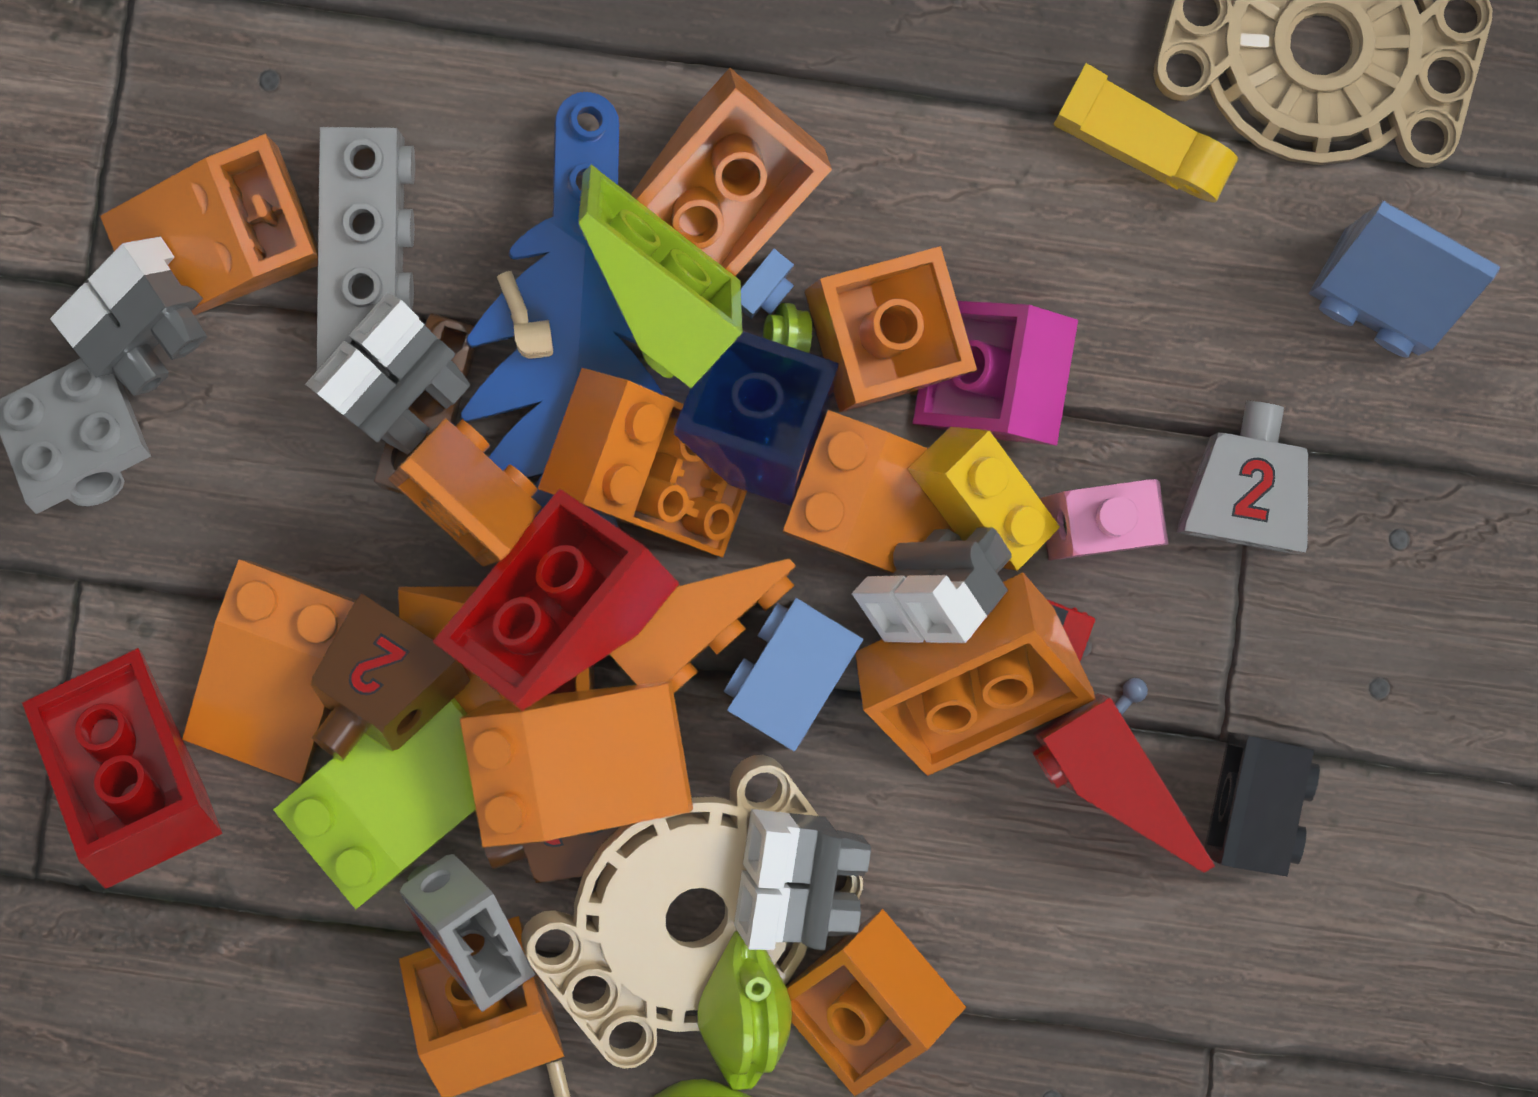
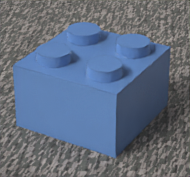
[723,598,863,752]

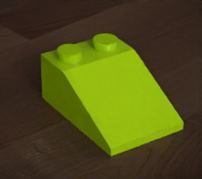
[578,165,742,388]
[273,698,476,909]

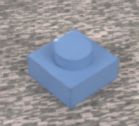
[741,249,794,319]

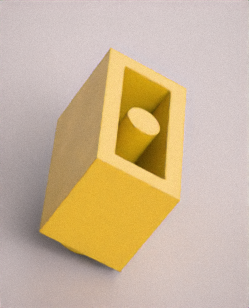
[908,427,1060,571]

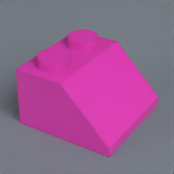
[913,301,1078,446]

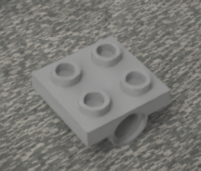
[0,358,151,514]

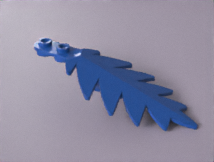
[460,92,664,529]

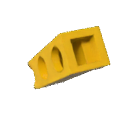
[1053,63,1238,203]

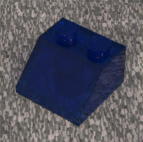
[674,331,839,506]

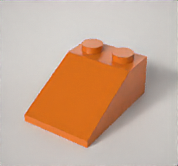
[631,68,832,276]
[782,410,955,575]
[388,418,542,567]
[182,559,356,784]
[460,681,693,847]

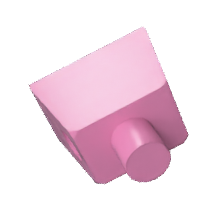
[1040,479,1169,561]

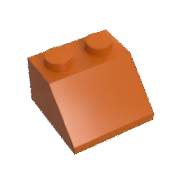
[804,246,977,412]
[786,909,966,1097]
[399,916,564,1097]

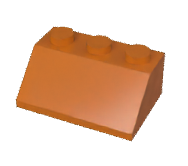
[855,573,1095,776]

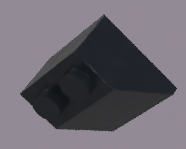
[1204,732,1320,877]

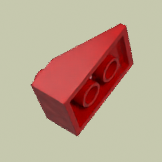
[433,488,679,711]
[22,648,223,889]
[1031,693,1215,873]

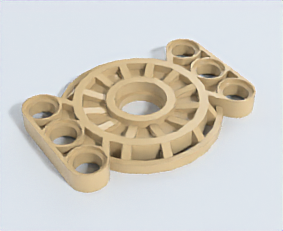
[1153,0,1493,168]
[521,755,863,1069]

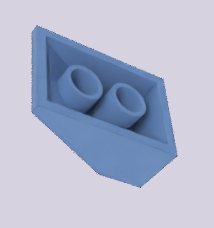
[1309,201,1500,358]

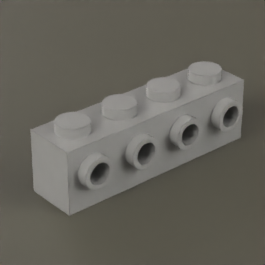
[317,127,415,377]

